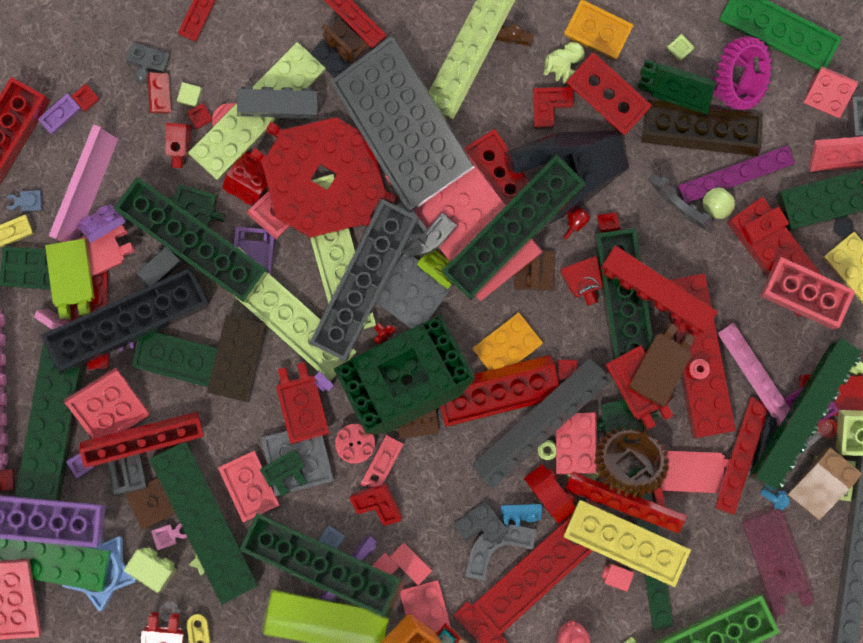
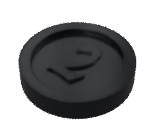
[833,217,854,237]

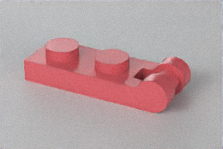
[360,435,404,488]

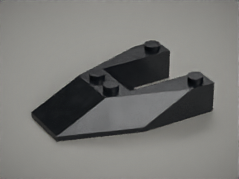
[504,130,629,225]

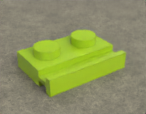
[417,250,453,289]

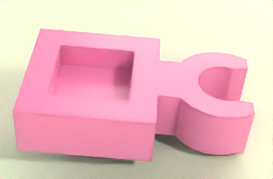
[151,523,187,550]

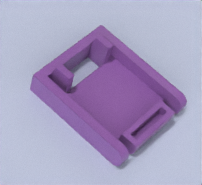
[234,227,275,275]

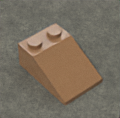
[787,448,862,520]

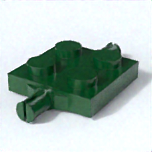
[169,184,226,226]
[597,400,659,441]

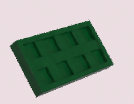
[0,247,51,290]

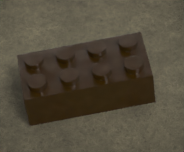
[207,315,267,402]

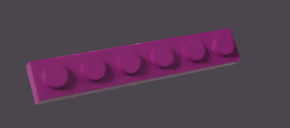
[677,146,795,204]

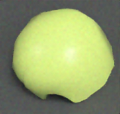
[703,188,735,219]

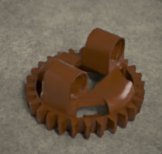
[594,426,670,497]

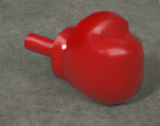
[563,208,590,240]

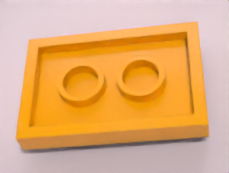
[564,0,633,61]
[472,312,543,370]

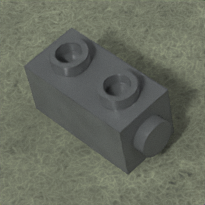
[137,247,182,288]

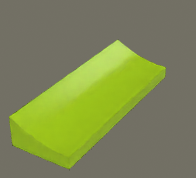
[262,589,388,643]

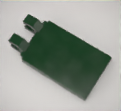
[637,60,717,114]

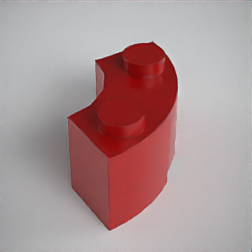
[523,464,576,524]

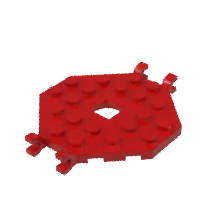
[250,117,397,238]

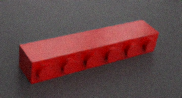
[600,246,718,334]
[79,411,204,468]

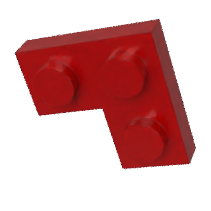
[533,87,573,128]
[349,484,403,526]

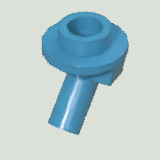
[761,488,790,511]

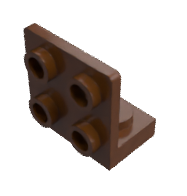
[322,18,368,63]

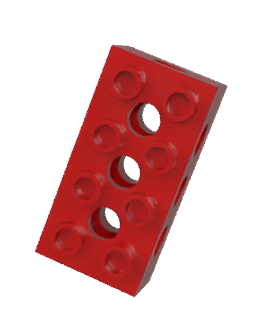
[565,52,652,136]
[464,129,529,204]

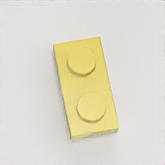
[0,215,34,248]

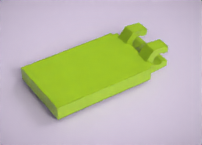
[45,239,94,320]

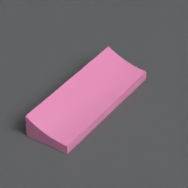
[49,124,118,242]

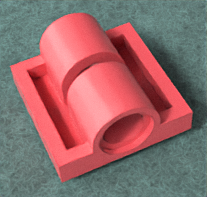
[804,66,858,118]

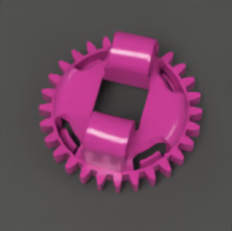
[711,36,773,110]

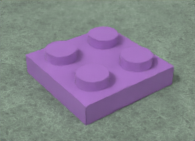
[76,204,125,243]

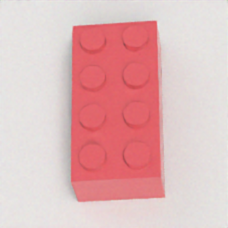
[760,257,855,330]

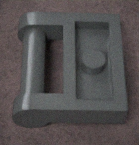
[106,453,147,496]

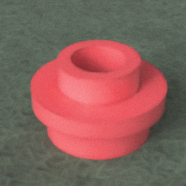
[689,359,710,379]

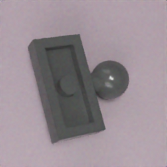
[126,42,170,84]

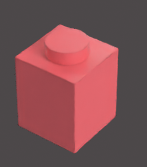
[601,563,634,592]

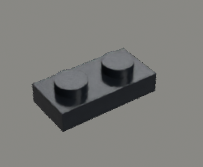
[310,40,351,78]

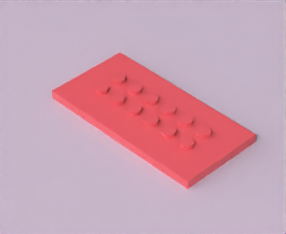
[385,152,543,301]

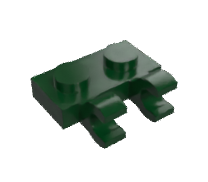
[259,449,307,496]

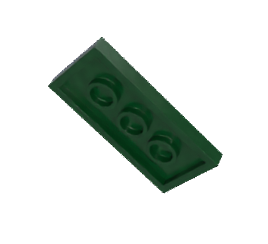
[131,332,218,387]

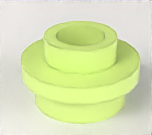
[538,440,556,460]

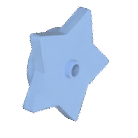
[62,536,138,612]

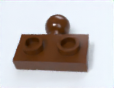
[495,24,534,47]

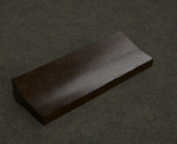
[641,100,763,156]

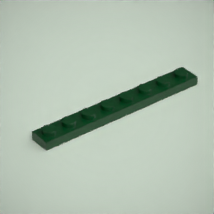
[628,467,673,629]

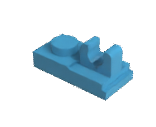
[501,504,542,528]

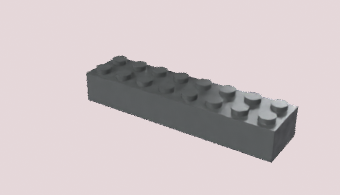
[309,199,419,362]

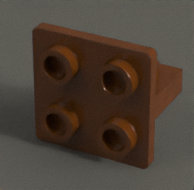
[514,251,554,291]
[398,410,439,439]

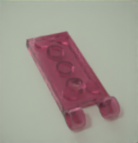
[742,510,814,617]

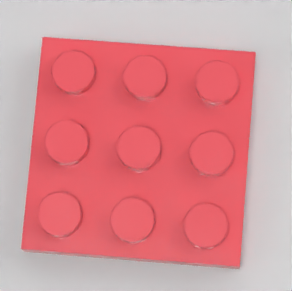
[64,368,150,439]

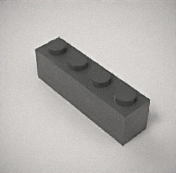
[237,86,317,119]

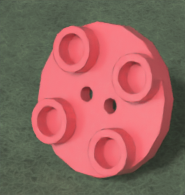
[335,424,375,463]

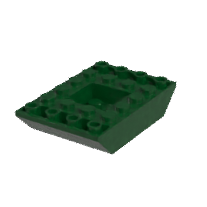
[333,314,475,435]

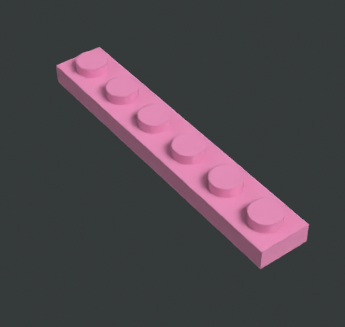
[718,323,790,426]

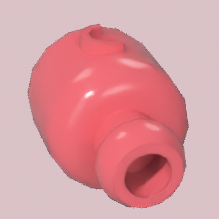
[556,620,590,643]

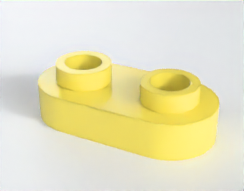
[187,614,211,643]

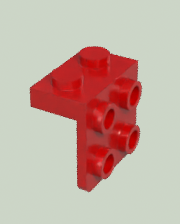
[222,151,267,206]

